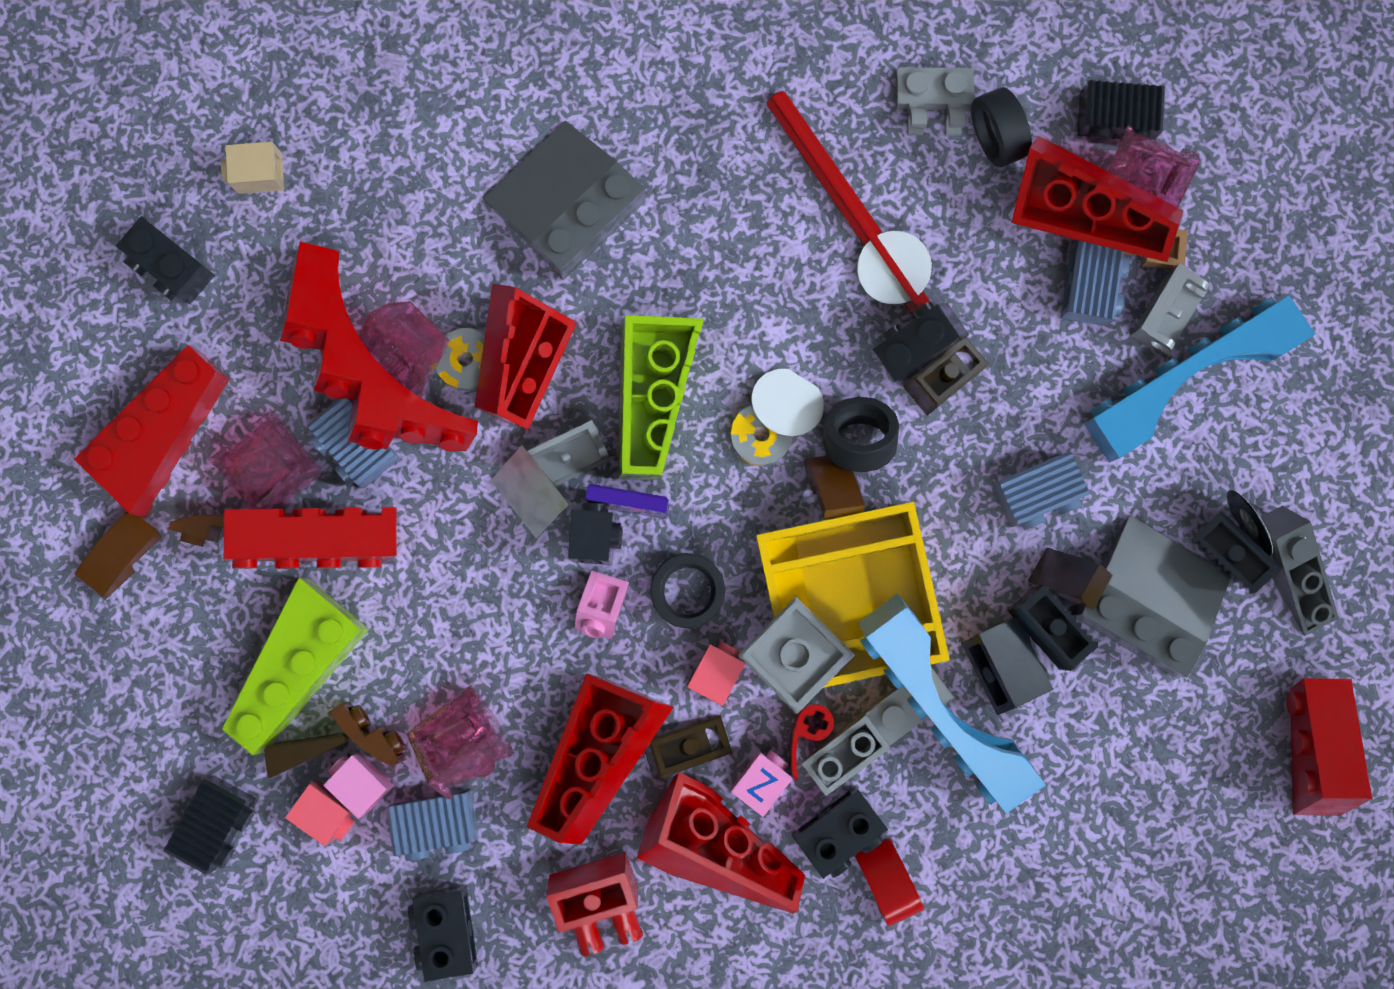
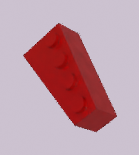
[1011,136,1184,262]
[74,345,230,518]
[223,507,397,569]
[526,673,674,844]

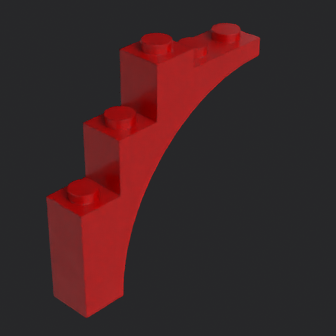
[280,241,478,452]

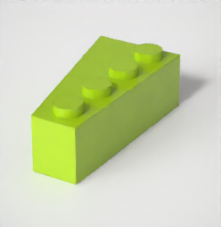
[618,315,704,480]
[222,577,370,755]

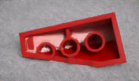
[636,772,806,914]

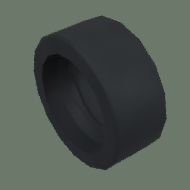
[971,87,1032,167]
[823,396,900,473]
[650,553,726,629]

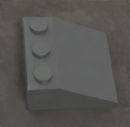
[483,121,646,280]
[1071,515,1231,678]

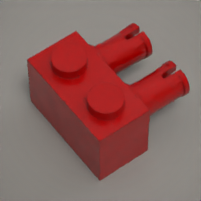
[546,851,643,957]

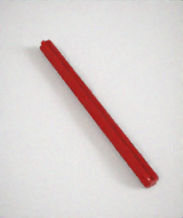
[767,91,930,314]

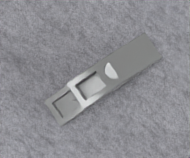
[801,667,954,796]

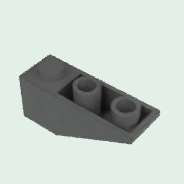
[1260,505,1339,636]

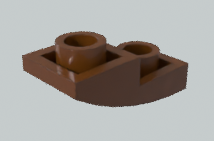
[804,456,865,519]
[74,511,161,600]
[168,515,224,547]
[329,701,406,767]

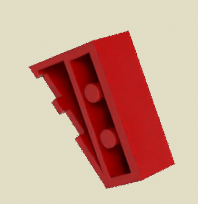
[475,283,577,430]
[1286,678,1373,816]

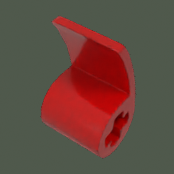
[789,703,834,781]
[855,839,925,927]

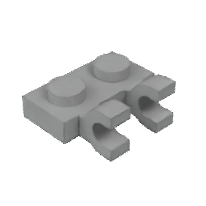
[896,67,974,136]

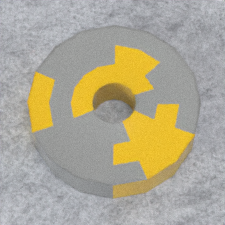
[434,328,485,391]
[730,405,792,466]

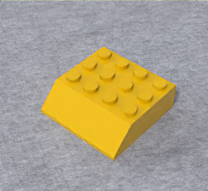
[756,502,950,688]

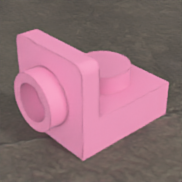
[574,571,629,639]

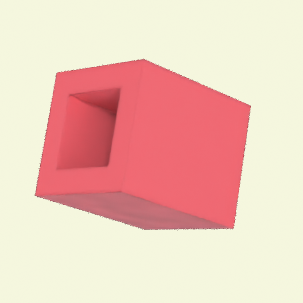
[687,641,745,706]
[285,781,355,846]

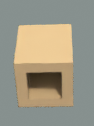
[221,142,284,194]

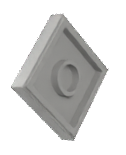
[738,597,854,714]

